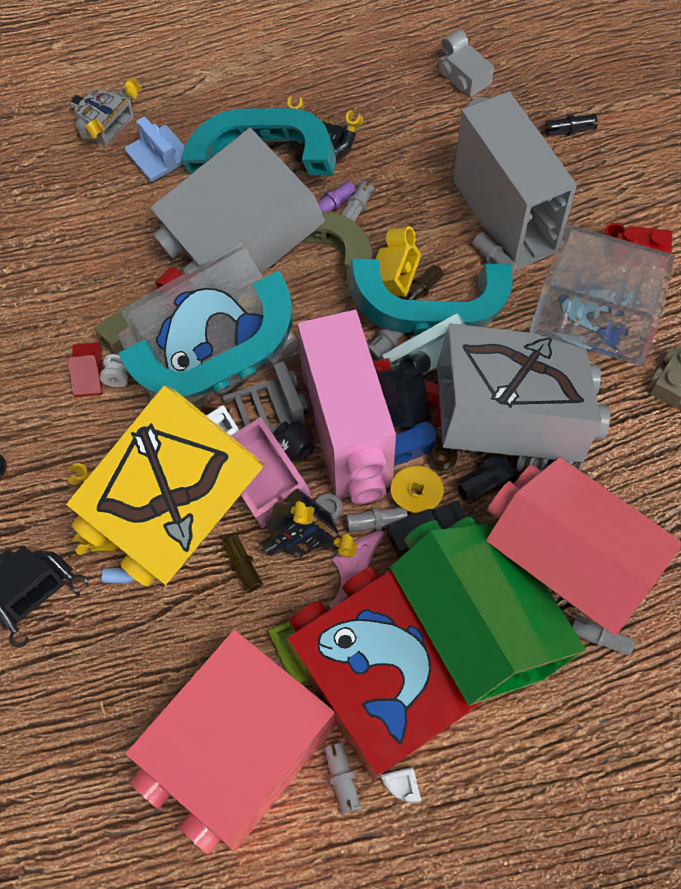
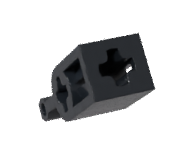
[387,501,467,559]

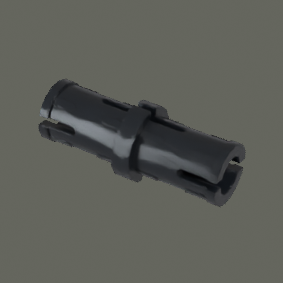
[545,113,598,137]

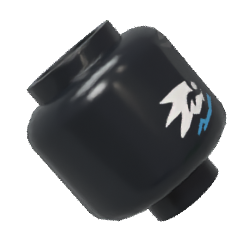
[274,420,316,463]

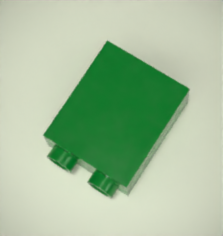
[390,516,586,706]

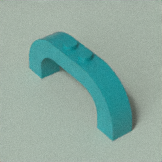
[181,108,336,175]
[347,259,513,335]
[118,270,293,399]

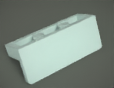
[382,313,465,375]

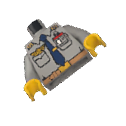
[70,78,142,147]

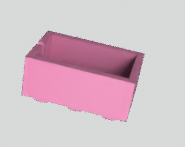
[231,417,312,529]

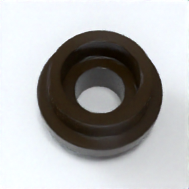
[428,443,458,471]

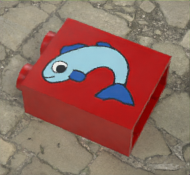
[287,566,484,780]

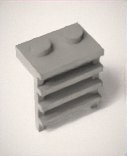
[222,361,307,434]

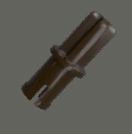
[398,265,444,300]
[222,534,263,593]

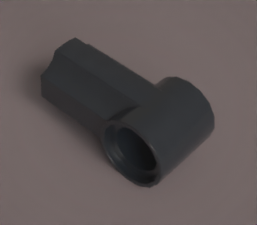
[456,453,519,505]

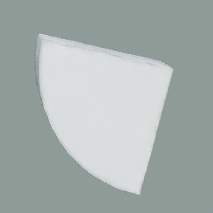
[381,767,421,803]

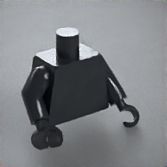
[0,547,89,648]

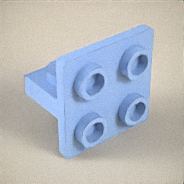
[125,116,185,182]

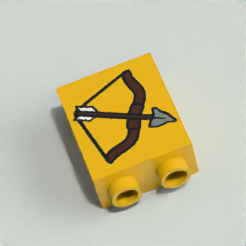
[66,385,266,587]

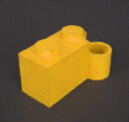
[376,226,422,297]

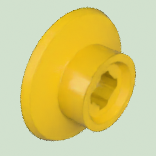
[391,466,444,513]

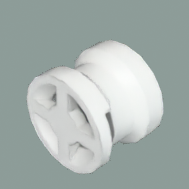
[100,354,128,387]

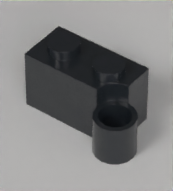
[379,351,431,428]

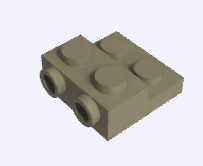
[650,343,681,411]

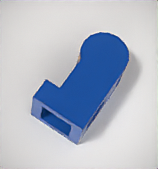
[394,422,437,466]

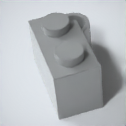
[438,29,494,97]

